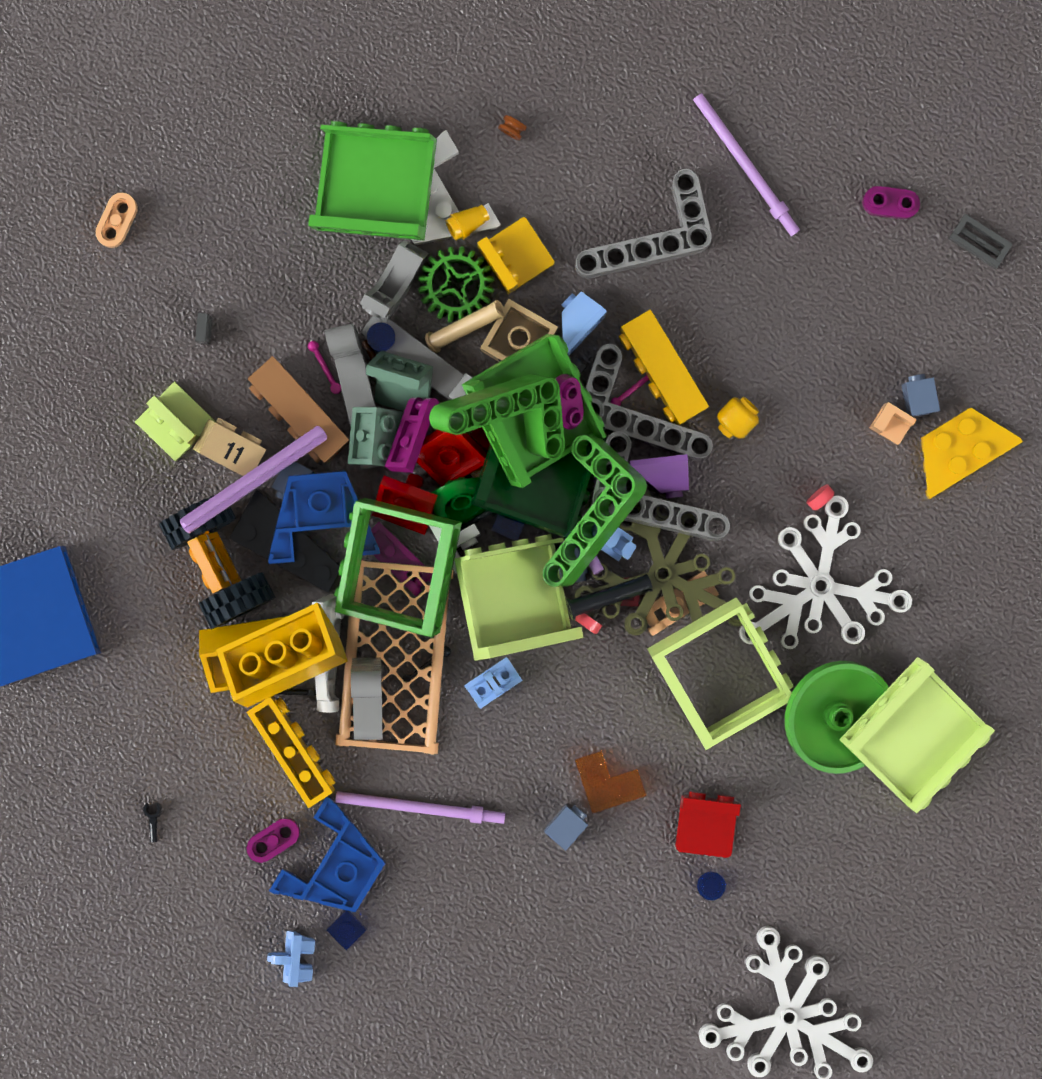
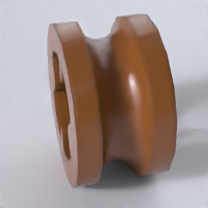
[498,115,527,141]

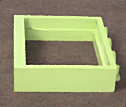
[647,598,794,750]

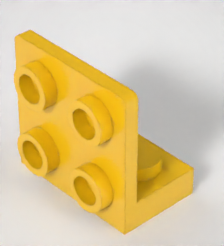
[477,217,555,295]

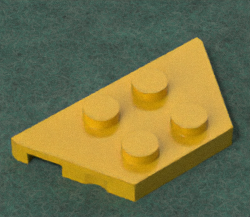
[921,408,1023,499]

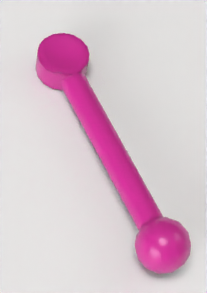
[308,341,342,394]
[610,375,649,406]

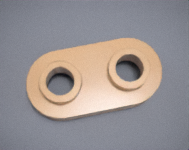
[96,193,137,248]

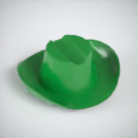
[431,477,486,524]

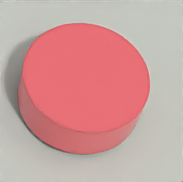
[806,484,834,511]
[575,613,602,634]

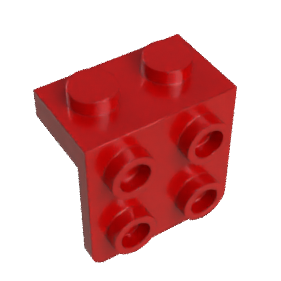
[675,791,741,858]

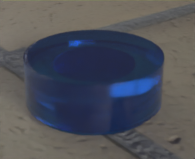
[367,322,396,352]

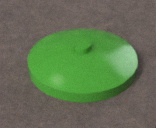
[785,661,889,774]

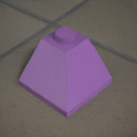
[628,454,689,499]

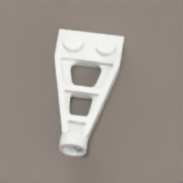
[312,594,344,713]

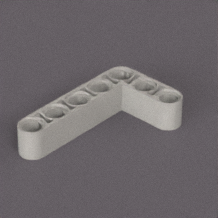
[575,169,712,279]
[360,316,472,400]
[324,323,379,470]
[585,344,713,460]
[592,431,730,541]
[351,657,383,740]

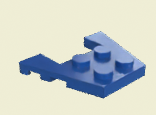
[268,471,380,564]
[269,796,386,912]

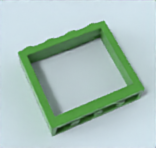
[334,498,462,637]

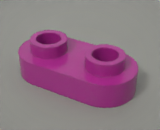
[862,186,920,219]
[555,374,584,430]
[247,818,300,863]

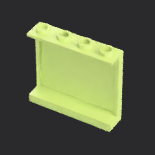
[454,534,584,661]
[839,657,995,813]

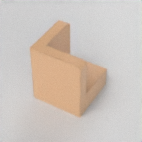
[869,402,917,445]

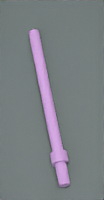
[693,93,800,237]
[336,791,505,824]

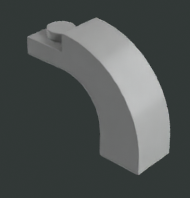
[360,240,429,322]

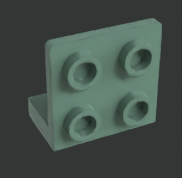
[366,351,433,411]
[348,407,404,467]

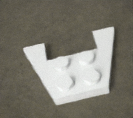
[411,130,501,245]

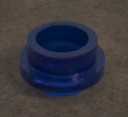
[697,871,726,900]

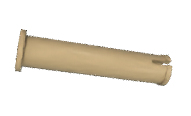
[425,300,506,353]

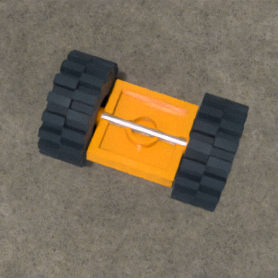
[159,495,276,629]

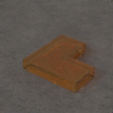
[575,751,646,814]

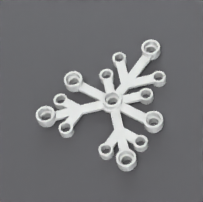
[739,496,912,649]
[699,926,873,1079]

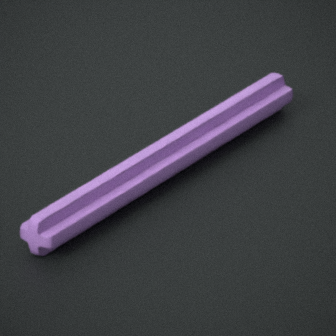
[180,426,327,533]

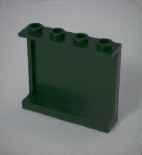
[471,427,607,538]

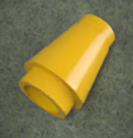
[445,205,490,240]

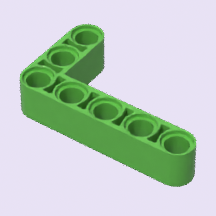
[429,374,565,460]
[543,435,647,587]

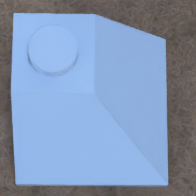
[561,291,607,356]

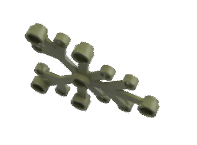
[574,489,743,636]

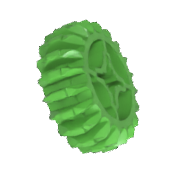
[418,247,494,323]

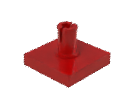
[417,430,487,487]
[372,474,438,535]

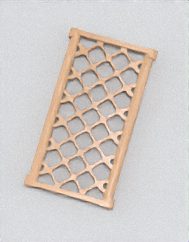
[335,560,454,755]

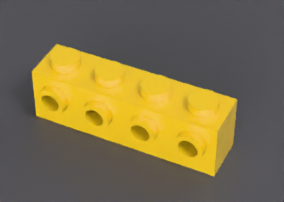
[618,309,709,425]
[247,696,336,808]

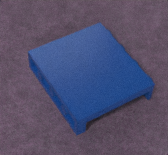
[0,546,101,687]

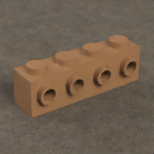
[248,356,350,464]

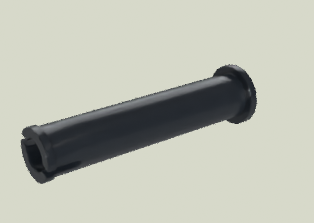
[565,574,653,620]

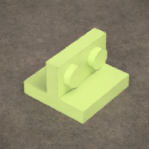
[135,382,216,462]

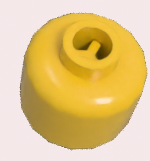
[717,397,759,439]

